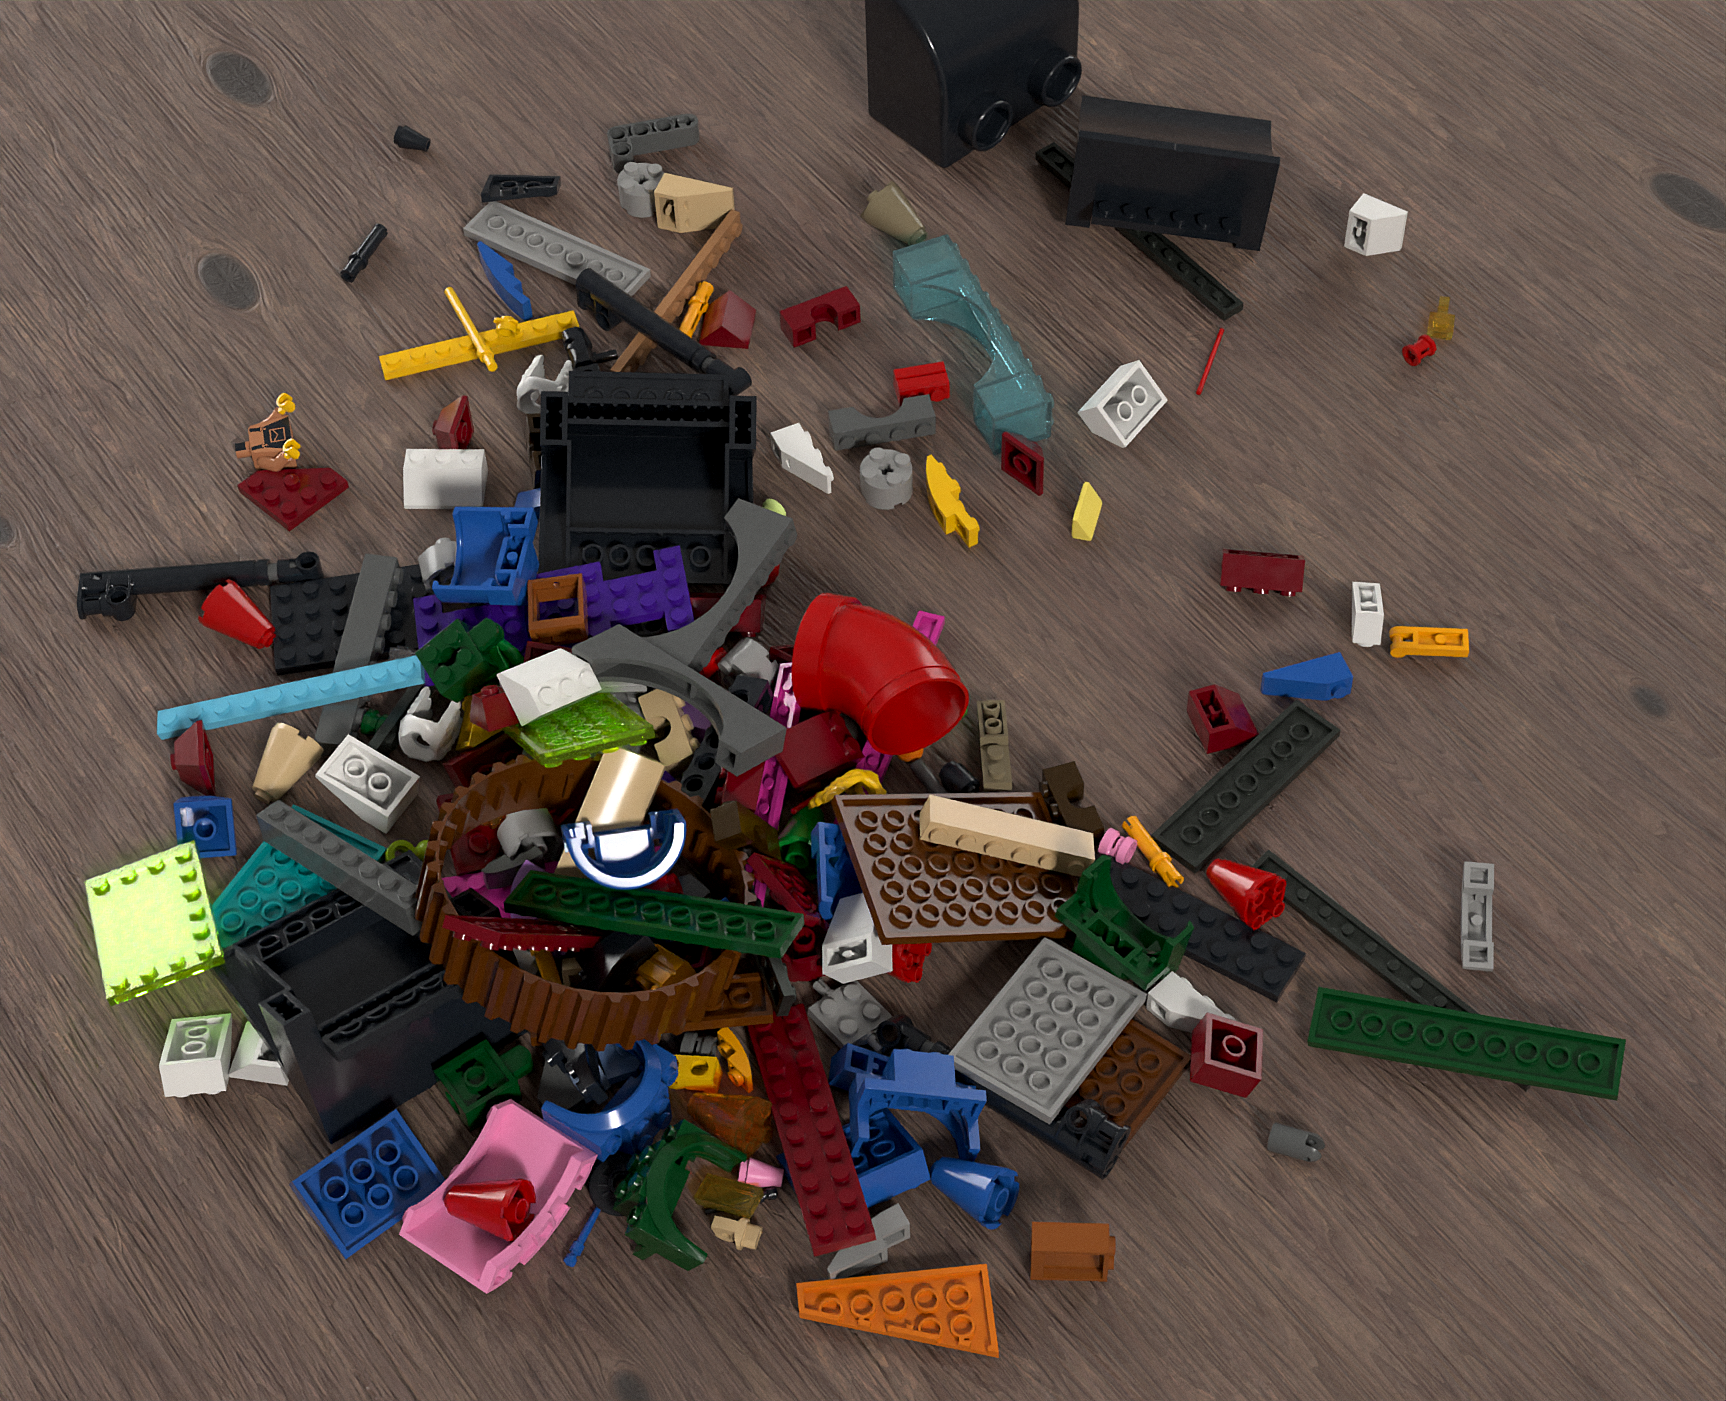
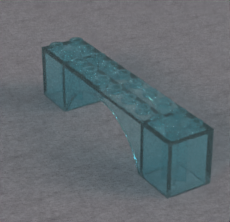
[893,234,1054,455]

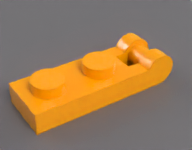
[1389,626,1469,658]

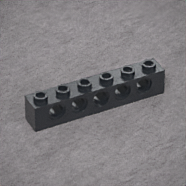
[680,675,774,813]

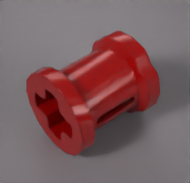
[1402,334,1437,366]

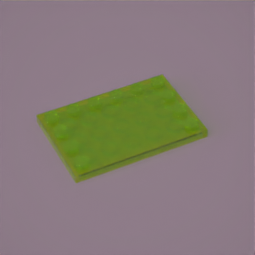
[501,693,655,768]
[84,840,225,1006]

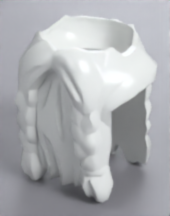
[517,355,573,414]
[398,687,463,762]

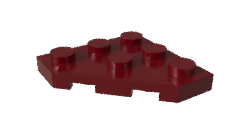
[237,468,349,532]
[436,793,506,876]
[747,852,820,927]

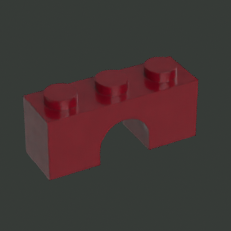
[779,286,861,348]

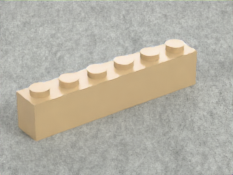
[920,795,1095,877]

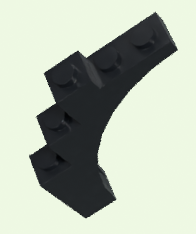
[541,931,659,1105]

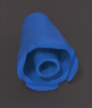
[930,1156,1019,1230]

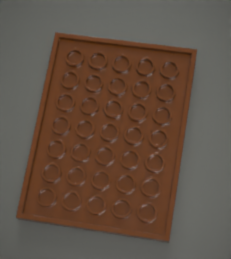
[831,792,1078,945]

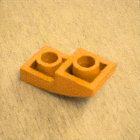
[717,1027,753,1093]

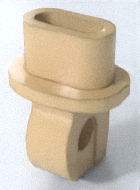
[711,1216,763,1250]

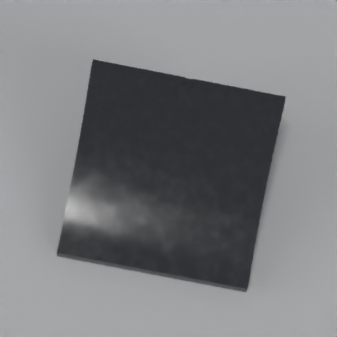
[1065,95,1280,251]
[538,371,757,585]
[204,850,529,1145]

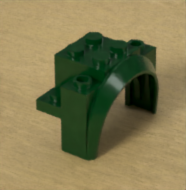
[1055,855,1194,991]
[613,1119,747,1271]

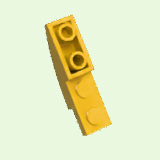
[926,454,980,548]

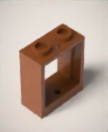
[528,573,589,645]
[1030,1222,1116,1282]

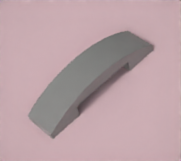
[1461,861,1494,972]

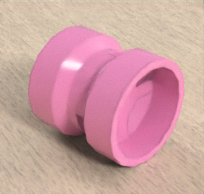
[1098,828,1137,864]

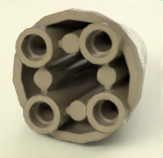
[860,181,928,248]

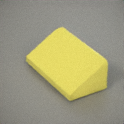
[1071,482,1102,541]

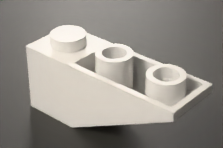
[770,423,834,494]
[1146,971,1236,1033]

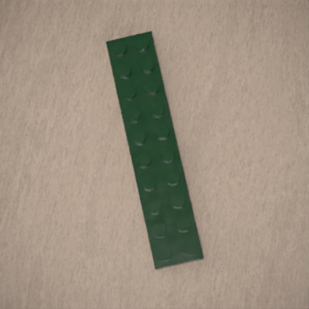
[503,870,805,959]
[1307,987,1626,1101]

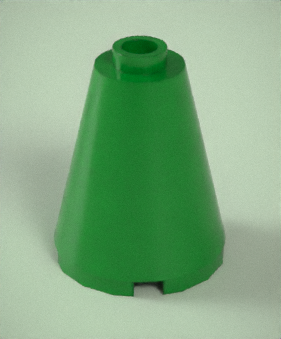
[778,806,825,881]

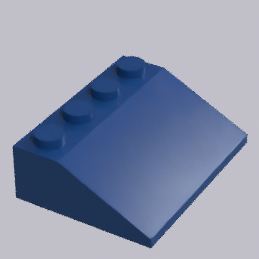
[776,1108,931,1208]
[289,1109,445,1259]

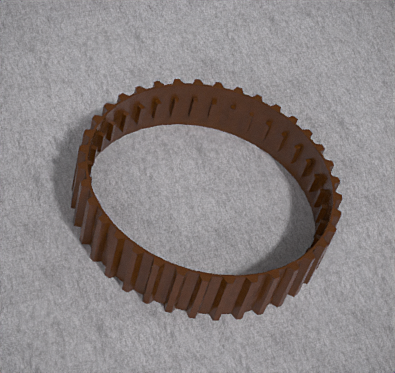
[415,750,757,1051]

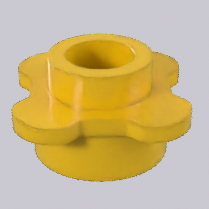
[493,316,520,337]

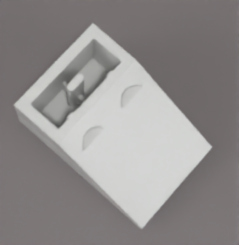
[822,893,893,984]

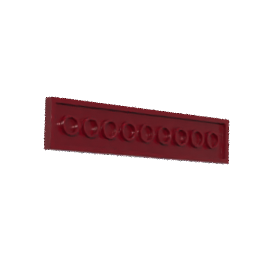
[442,915,612,952]
[747,1003,876,1257]

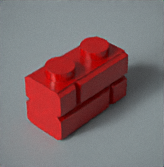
[893,361,950,406]

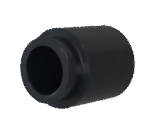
[939,761,980,793]

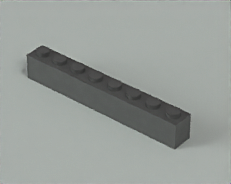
[314,553,403,756]
[256,800,423,936]

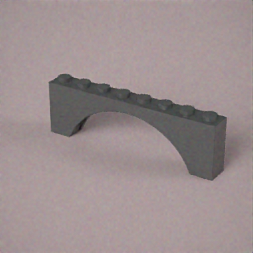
[641,498,797,673]
[572,624,787,776]

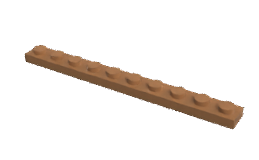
[610,209,743,372]

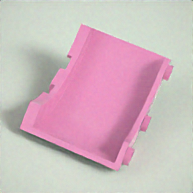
[399,1099,598,1294]

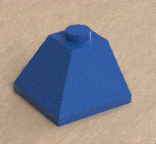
[173,795,237,859]

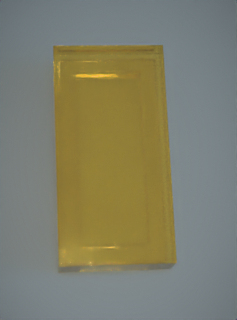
[694,1173,764,1219]

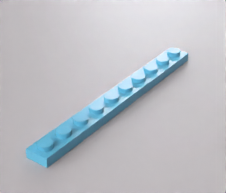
[157,655,425,740]

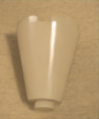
[252,723,324,804]

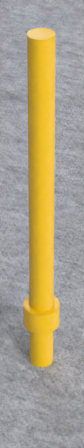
[444,287,498,372]

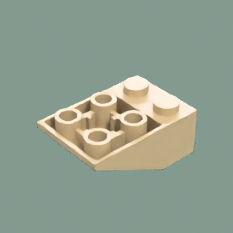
[654,173,735,233]

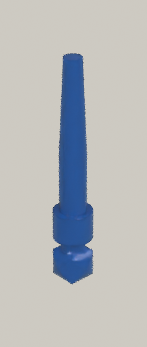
[564,1207,601,1267]

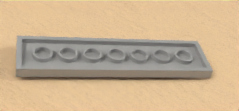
[463,201,651,296]

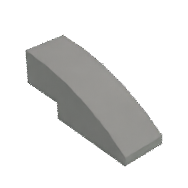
[827,1203,910,1280]

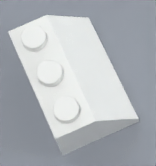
[1077,360,1168,448]
[403,449,488,509]
[497,648,602,726]

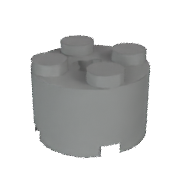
[617,162,664,218]
[860,447,913,510]
[418,538,457,595]
[717,638,780,688]
[497,808,563,861]

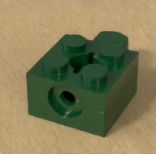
[415,618,504,703]
[434,1039,533,1132]

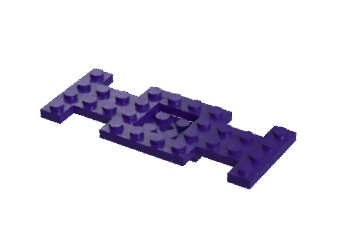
[413,545,694,687]

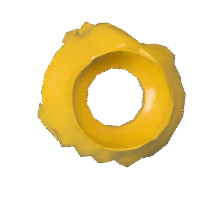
[808,769,887,809]

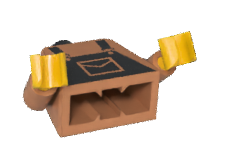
[235,393,301,472]

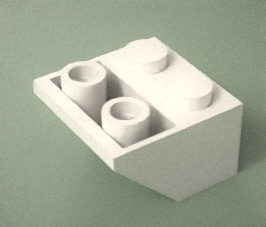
[1344,193,1408,256]
[228,1021,289,1086]

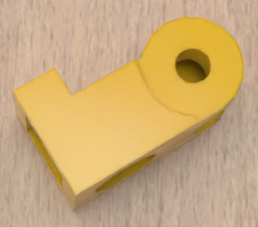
[668,1055,723,1096]

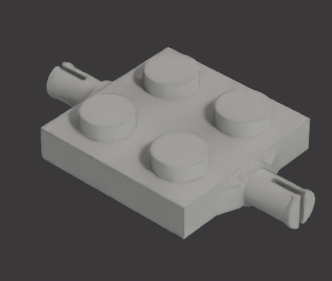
[808,979,893,1054]

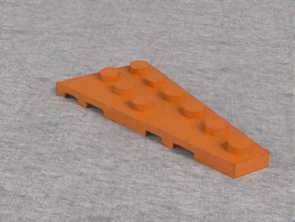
[796,1264,999,1358]

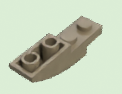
[977,700,1012,792]

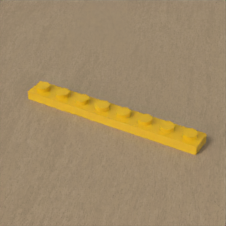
[379,310,579,381]

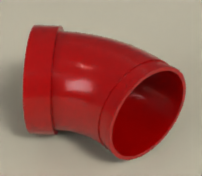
[792,593,969,755]

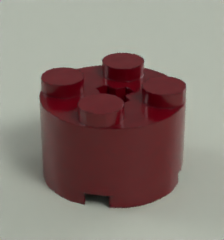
[781,919,830,982]

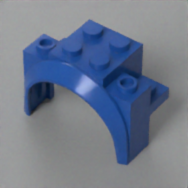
[541,1039,679,1162]
[849,1049,987,1162]

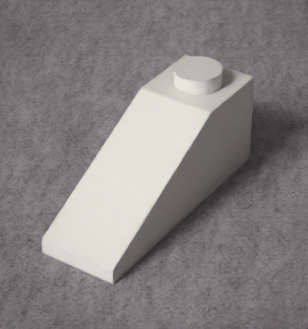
[1351,582,1384,647]

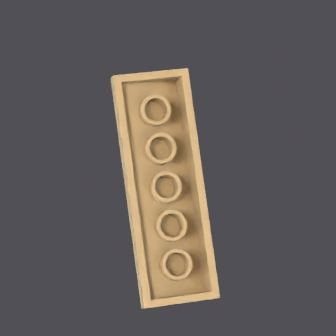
[554,743,666,879]

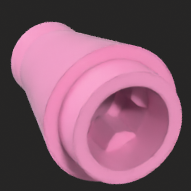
[737,1157,784,1188]

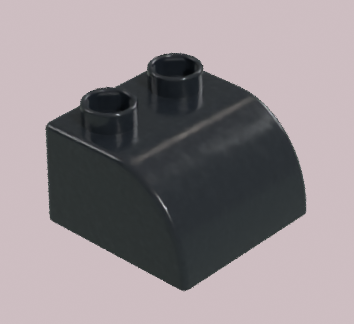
[865,0,1082,168]

